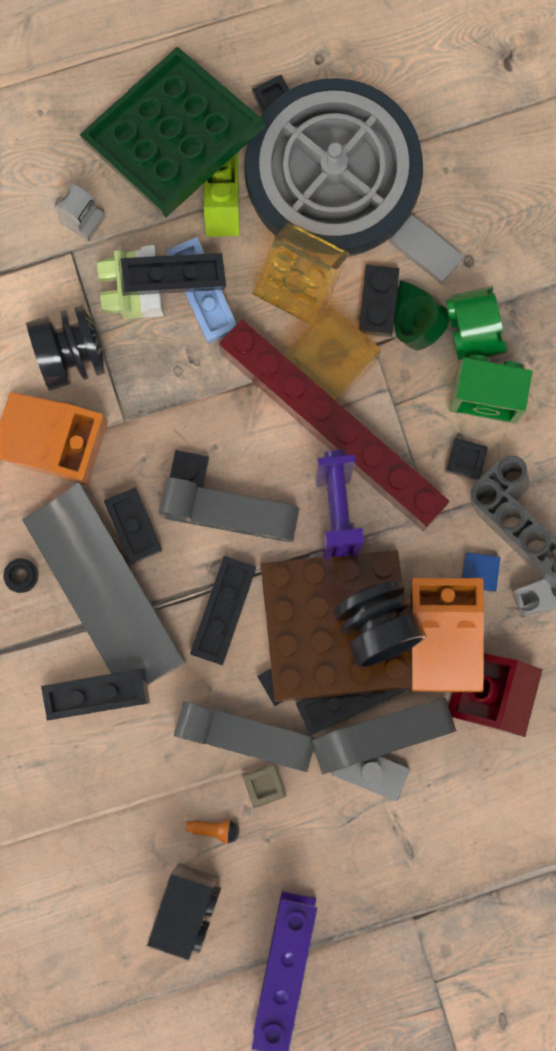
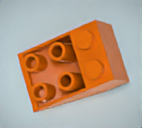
[0,392,108,486]
[411,578,484,692]

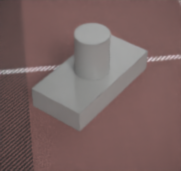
[332,756,410,801]

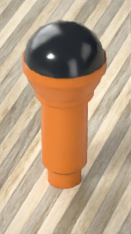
[185,819,240,844]

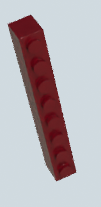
[219,319,450,532]

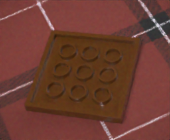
[261,550,412,702]

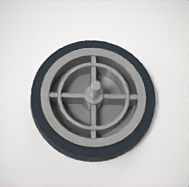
[245,78,423,258]

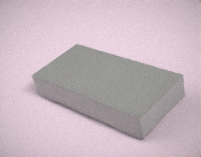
[390,215,464,285]

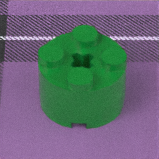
[446,286,507,360]

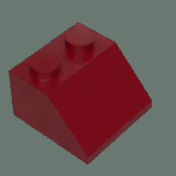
[449,653,543,737]

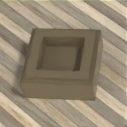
[242,763,287,808]

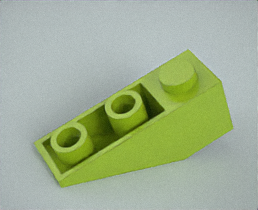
[204,152,240,237]

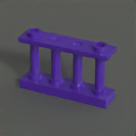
[315,450,364,559]
[251,890,318,1051]

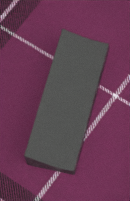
[22,482,186,686]

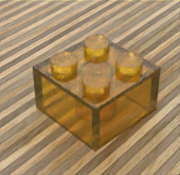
[252,222,349,325]
[284,305,381,403]

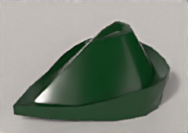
[394,280,449,351]

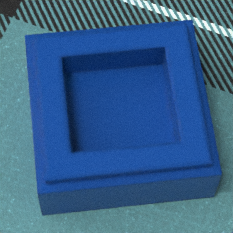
[462,552,500,592]

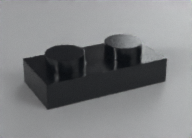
[358,265,400,337]
[104,487,163,565]

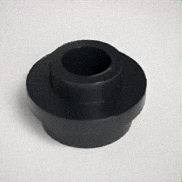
[3,559,39,593]

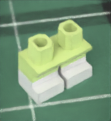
[97,245,164,319]

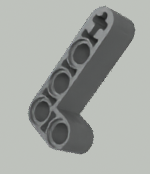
[470,455,556,589]
[159,478,300,542]
[311,698,457,775]
[173,701,316,772]

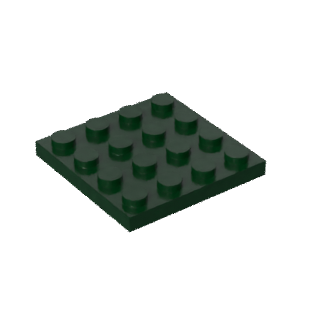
[79,46,266,218]

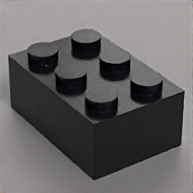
[147,863,221,961]

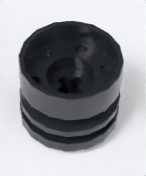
[26,304,105,391]
[333,580,426,668]

